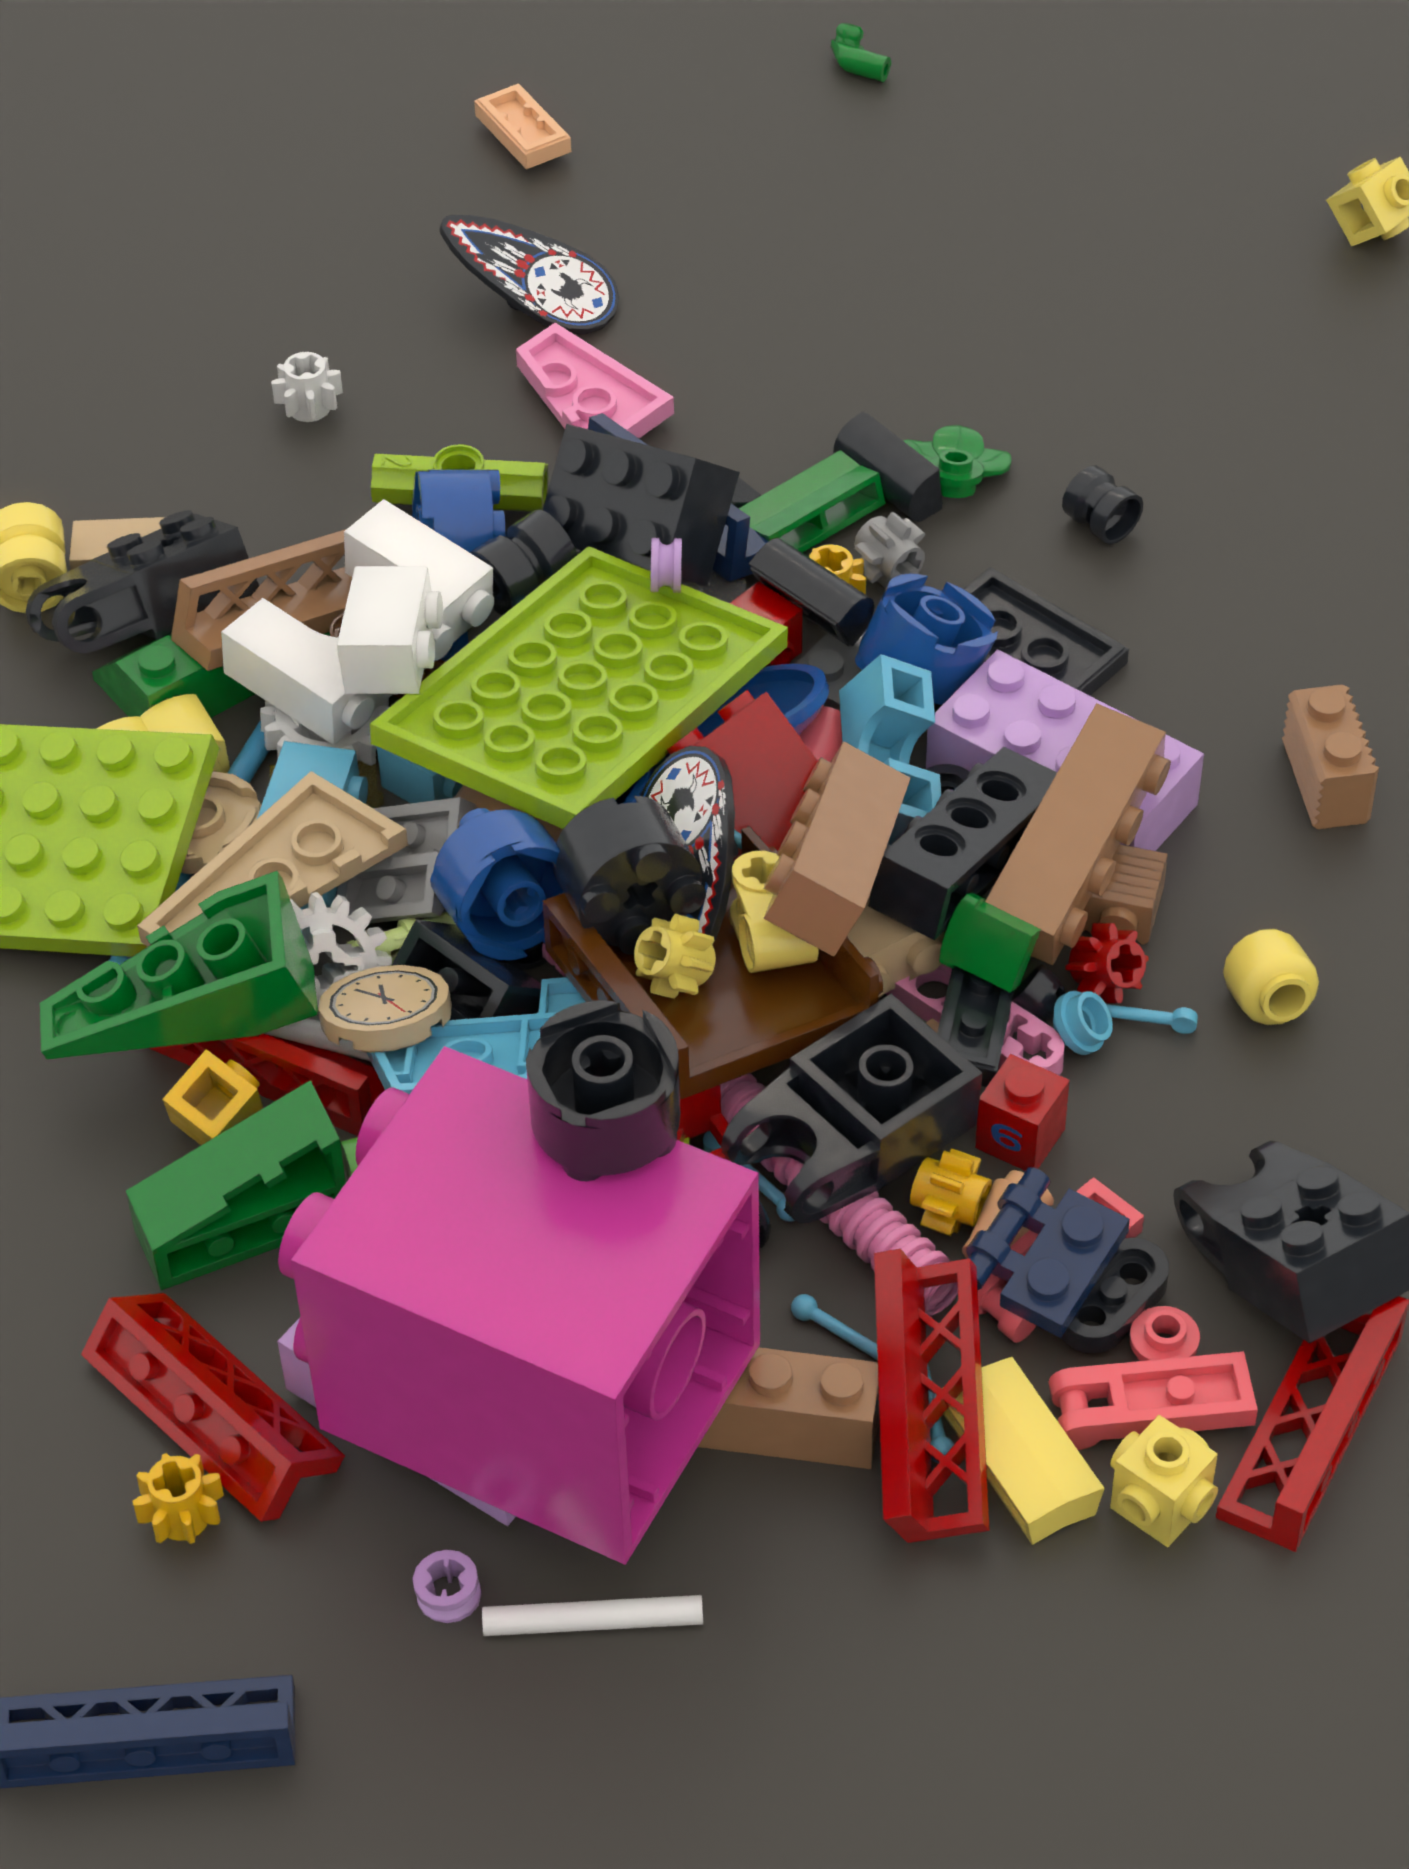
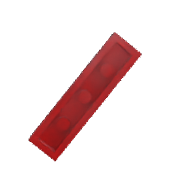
[149,1034,385,1136]
[874,1248,990,1543]
[81,1293,345,1522]
[1216,1296,1409,1552]

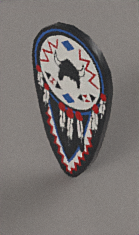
[439,215,620,334]
[641,746,738,943]

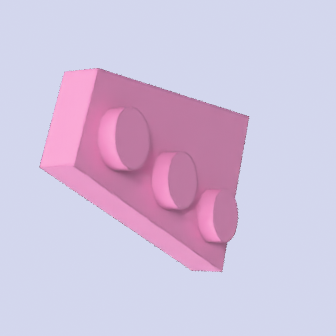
[516,323,674,438]

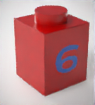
[975,1054,1070,1171]

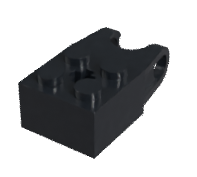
[26,510,259,654]
[721,993,982,1223]
[1173,1140,1409,1343]

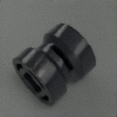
[1062,465,1144,545]

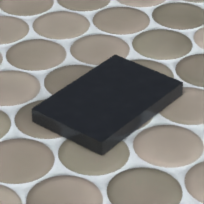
[964,567,1129,696]

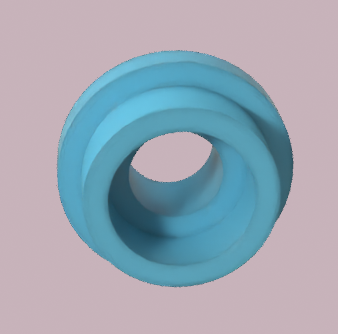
[1053,991,1113,1055]

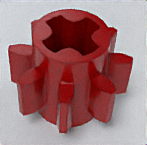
[1065,923,1149,1003]

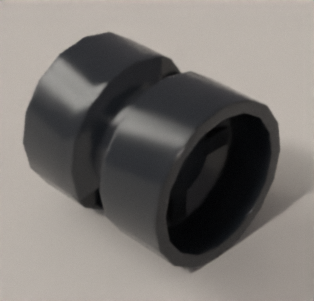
[469,509,577,616]

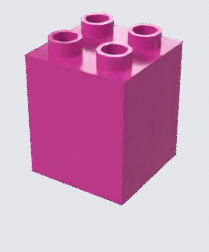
[278,1046,760,1565]

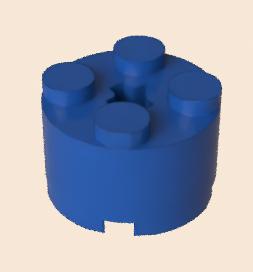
[412,469,505,552]
[855,573,998,705]
[430,808,563,960]

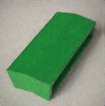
[739,450,886,553]

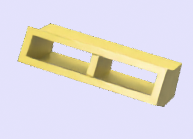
[944,1357,1105,1545]

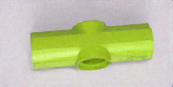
[371,444,549,512]

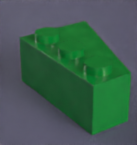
[126,1080,346,1291]

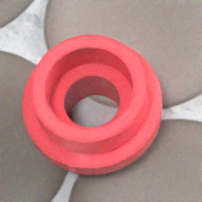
[1129,1306,1200,1361]

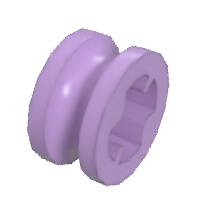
[651,538,682,593]
[413,1550,482,1623]

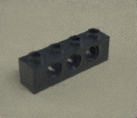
[868,747,1057,940]

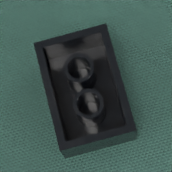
[543,424,740,587]

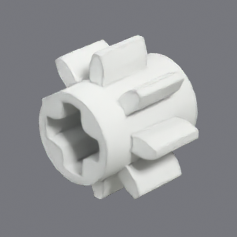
[271,352,343,422]

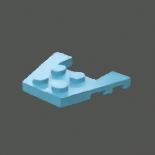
[366,977,586,1094]

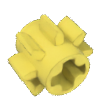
[634,914,716,999]

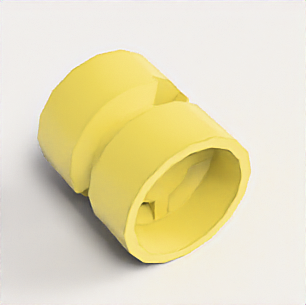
[0,502,67,613]

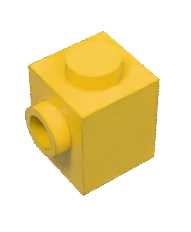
[162,1049,263,1145]

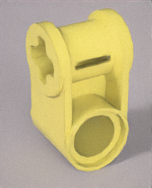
[730,851,819,973]

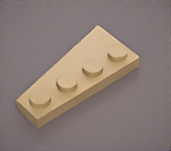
[137,771,408,946]

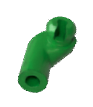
[830,23,891,82]

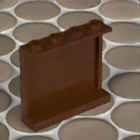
[542,826,883,1100]

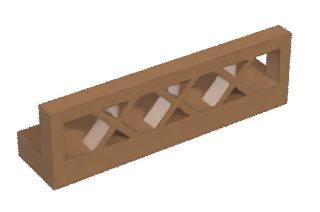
[171,529,352,671]

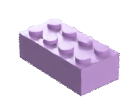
[926,649,1204,851]

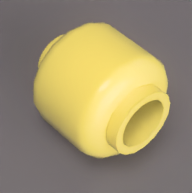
[1223,929,1319,1025]

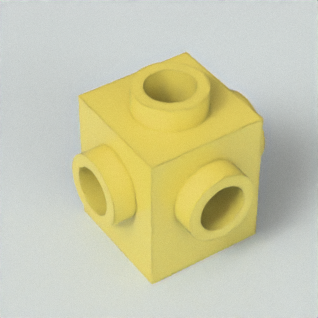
[1326,156,1409,246]
[1110,1415,1218,1547]

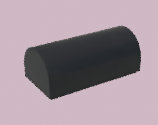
[833,411,943,522]
[749,538,875,647]

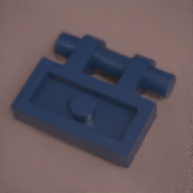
[966,1167,1130,1338]

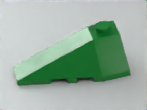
[92,632,330,718]
[40,871,318,1060]

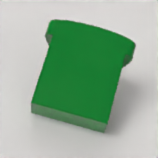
[939,893,1041,993]

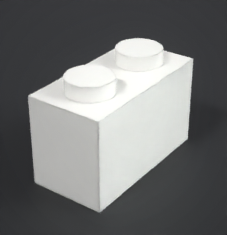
[337,566,443,694]

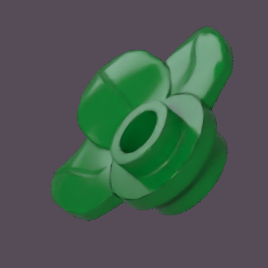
[903,425,1012,498]

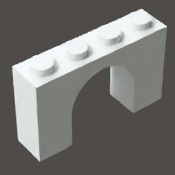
[221,499,494,745]

